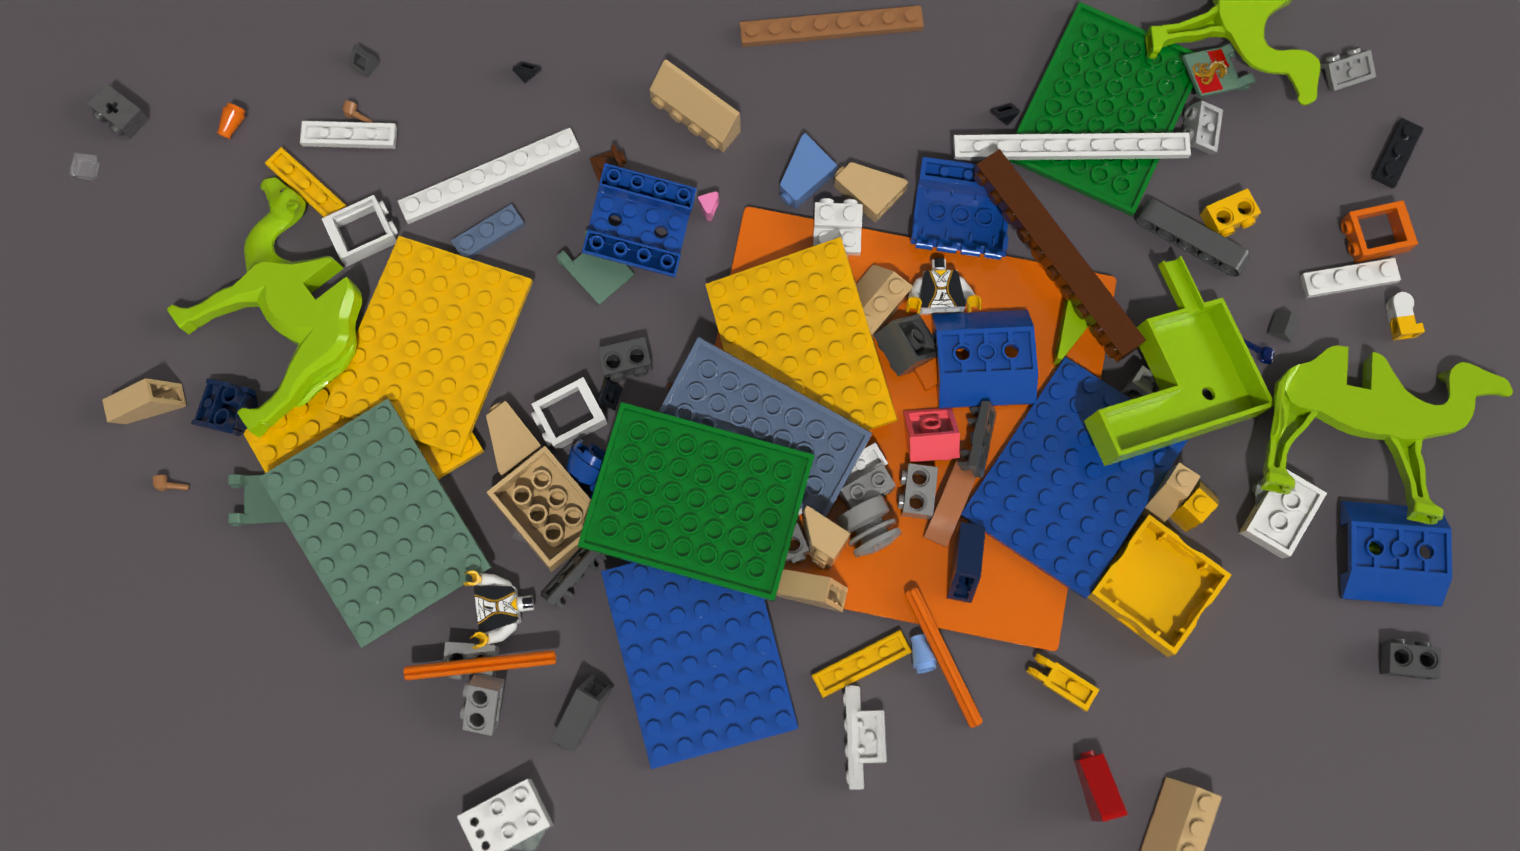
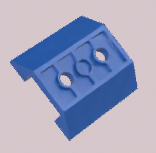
[582,163,697,278]
[932,310,1038,409]
[1340,501,1452,607]

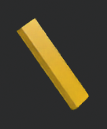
[265,147,347,217]
[811,630,912,698]

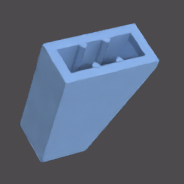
[779,133,837,210]

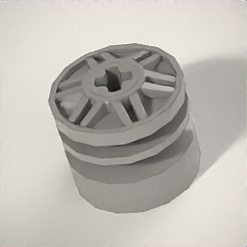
[836,496,902,558]

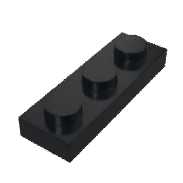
[1371,118,1424,189]

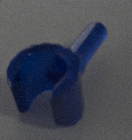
[1244,339,1274,365]

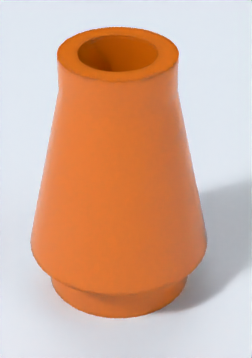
[217,103,245,139]

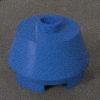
[566,439,606,486]

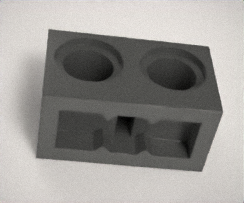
[598,337,653,382]
[1380,639,1441,680]

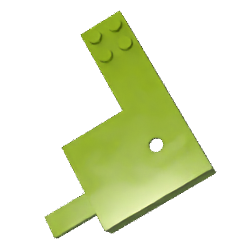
[1084,256,1275,466]

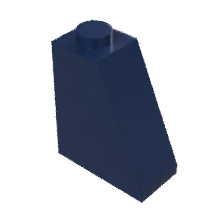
[947,522,986,603]

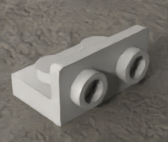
[1320,47,1376,91]
[1182,100,1223,155]

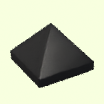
[513,61,542,83]
[990,103,1020,126]
[597,379,623,411]

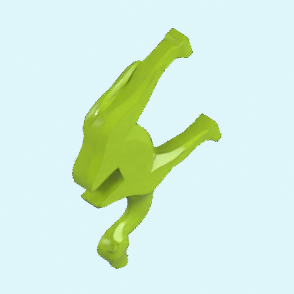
[1145,0,1320,106]
[167,177,362,438]
[1261,345,1513,525]

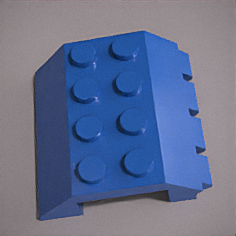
[911,157,1017,260]

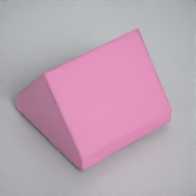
[697,192,719,221]

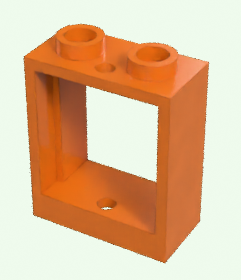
[1341,200,1418,263]

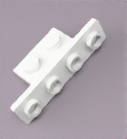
[843,685,887,790]

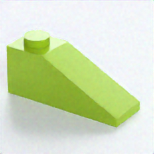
[1053,299,1089,365]

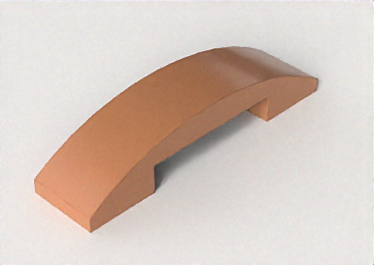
[923,449,976,547]

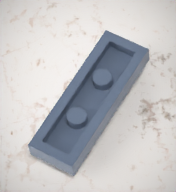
[451,204,525,259]

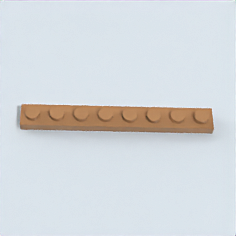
[740,5,924,47]

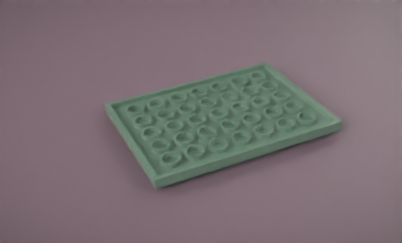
[259,399,492,648]

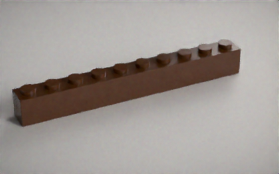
[973,149,1146,362]

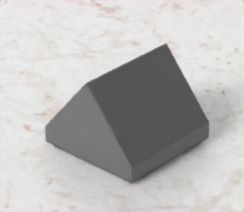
[349,45,380,77]
[1267,311,1299,342]

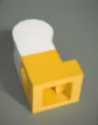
[1386,292,1425,341]

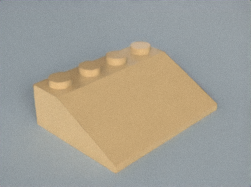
[487,446,591,573]

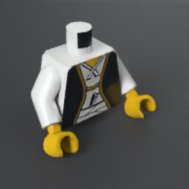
[906,258,982,315]
[463,570,534,650]

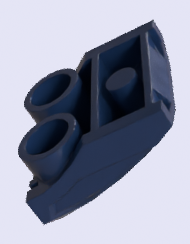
[191,378,258,437]

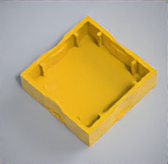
[1087,514,1231,657]

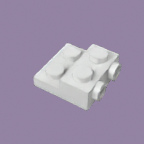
[813,198,863,256]

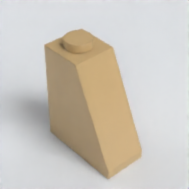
[834,162,909,223]
[102,378,187,424]
[486,401,542,478]
[1140,463,1201,524]
[776,569,848,612]

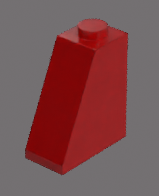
[1074,750,1128,822]

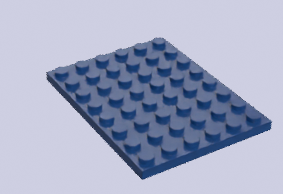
[960,357,1188,599]
[601,563,798,769]

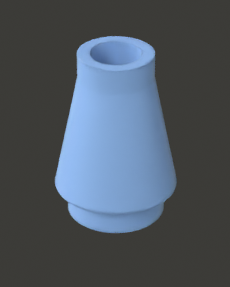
[910,634,937,674]

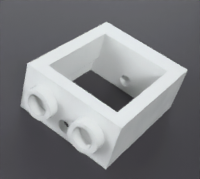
[322,195,398,267]
[531,377,608,451]

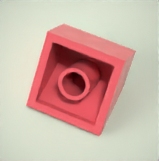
[903,408,960,463]

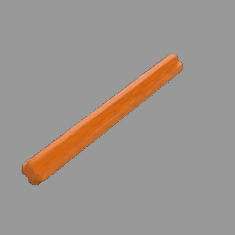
[905,587,983,728]
[403,650,556,680]

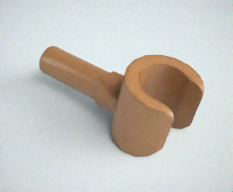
[342,100,373,123]
[153,475,189,491]

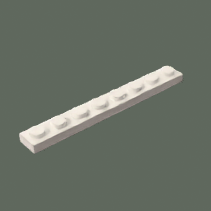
[398,128,580,224]

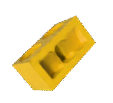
[1200,188,1261,237]

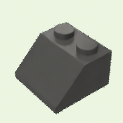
[874,314,937,376]

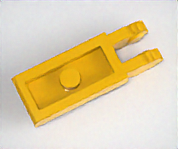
[1026,654,1099,712]

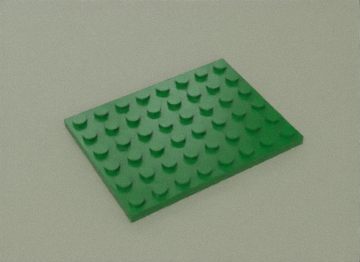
[1009,2,1196,217]
[577,402,815,602]

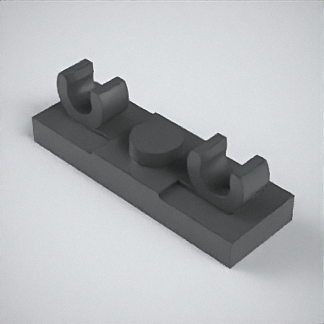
[958,401,997,478]
[540,548,607,609]

